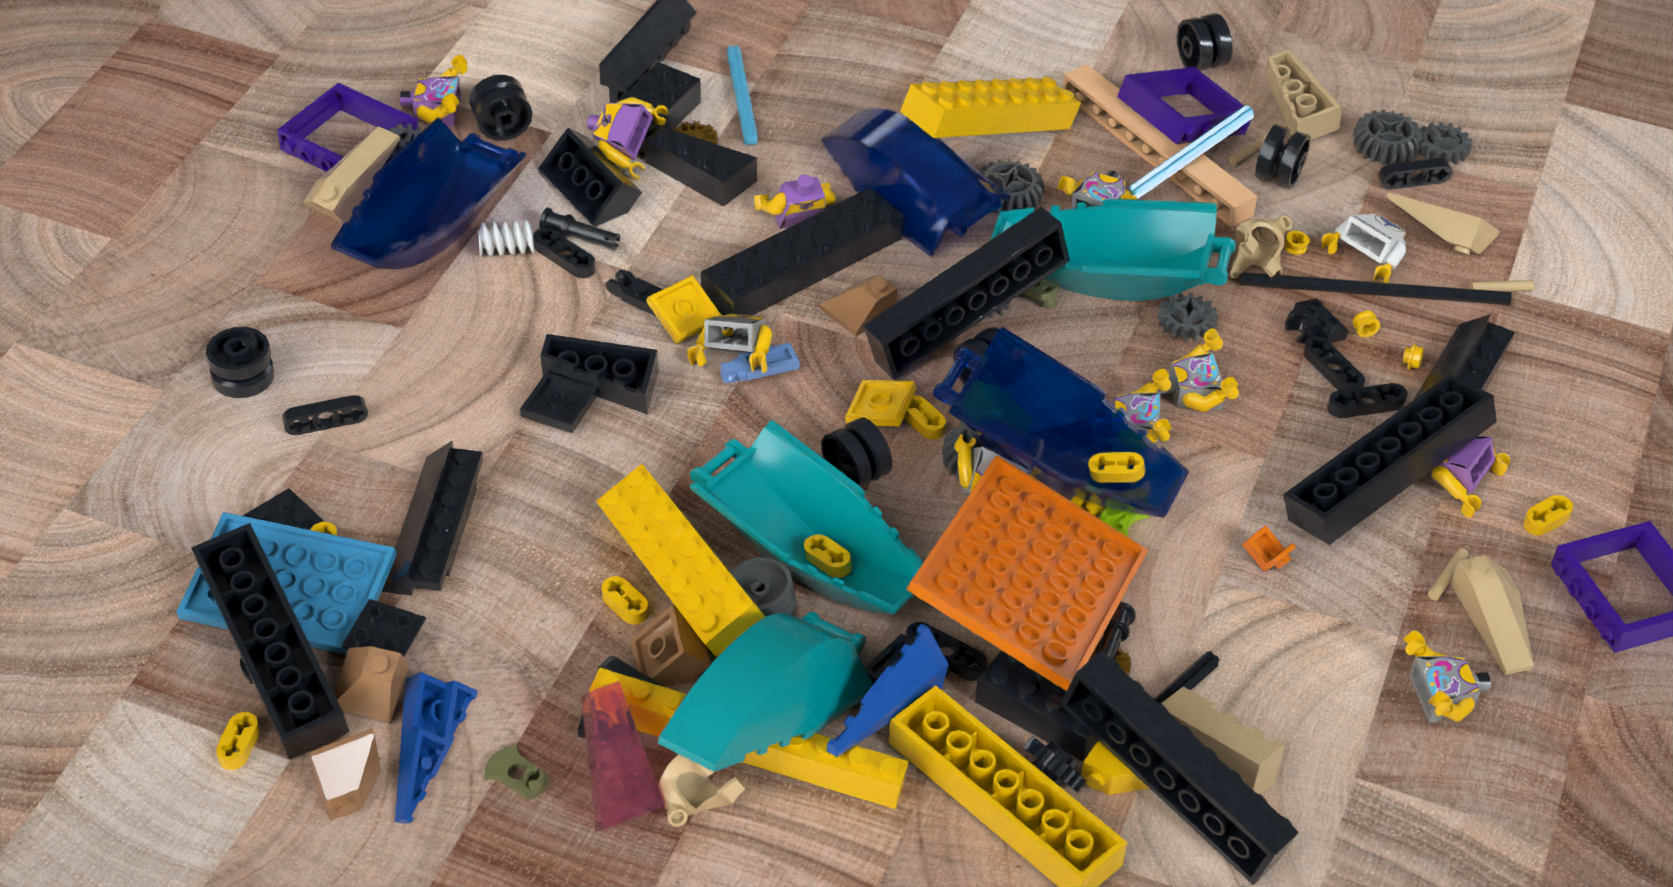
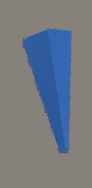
[826,624,948,757]
[395,672,478,824]

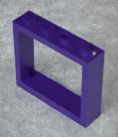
[1117,67,1251,144]
[277,82,418,172]
[1551,521,1673,653]

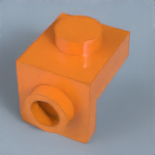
[1242,525,1296,572]

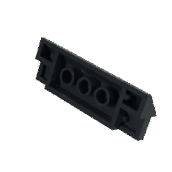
[599,0,697,103]
[1413,314,1515,400]
[382,440,483,596]

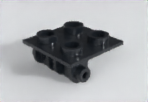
[341,599,426,657]

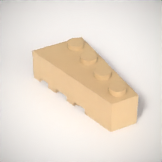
[1266,49,1342,140]
[1161,686,1285,794]

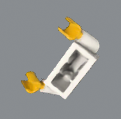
[1321,214,1406,283]

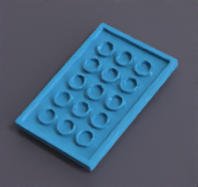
[176,512,397,655]

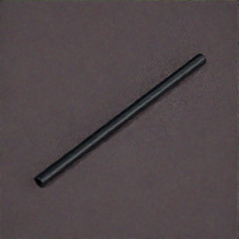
[1240,272,1512,305]

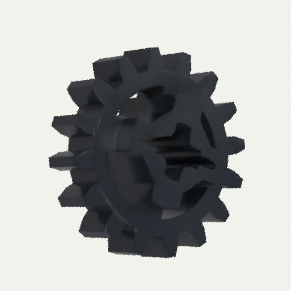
[1023,736,1087,793]

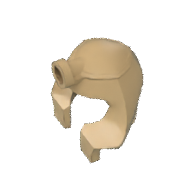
[1229,215,1292,279]
[657,754,746,826]

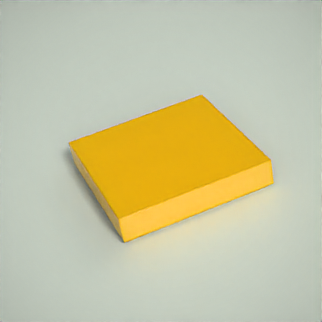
[646,275,722,345]
[845,380,917,427]

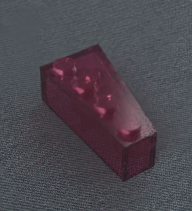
[581,681,665,831]

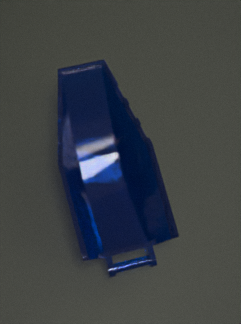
[821,108,1011,257]
[331,117,526,270]
[933,327,1190,518]

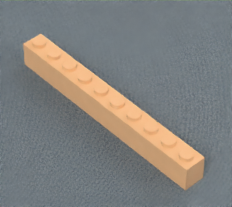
[1063,64,1258,227]

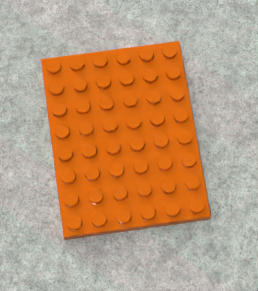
[906,455,1148,691]

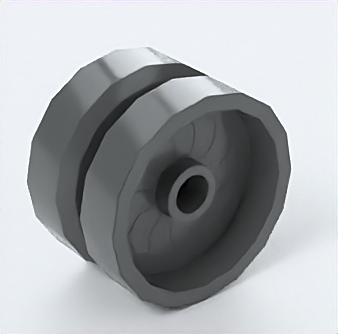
[730,557,798,617]

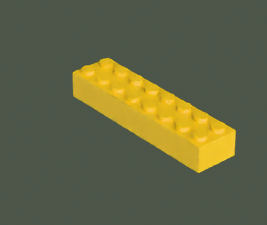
[900,76,1081,138]
[596,464,765,658]
[889,685,1128,887]

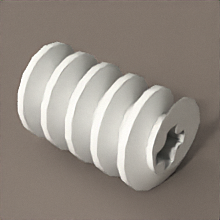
[478,220,534,257]

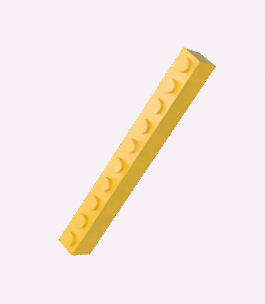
[587,668,909,809]

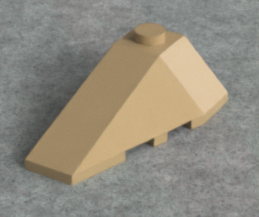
[303,126,401,225]
[1386,192,1500,256]
[1450,555,1534,675]

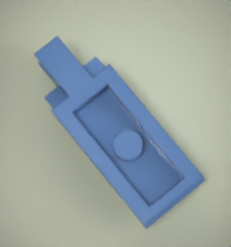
[720,343,800,383]

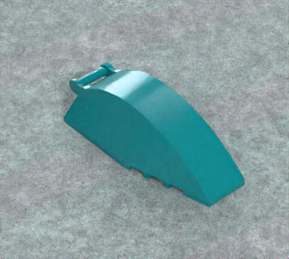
[990,199,1236,301]
[689,420,924,615]
[658,611,873,772]

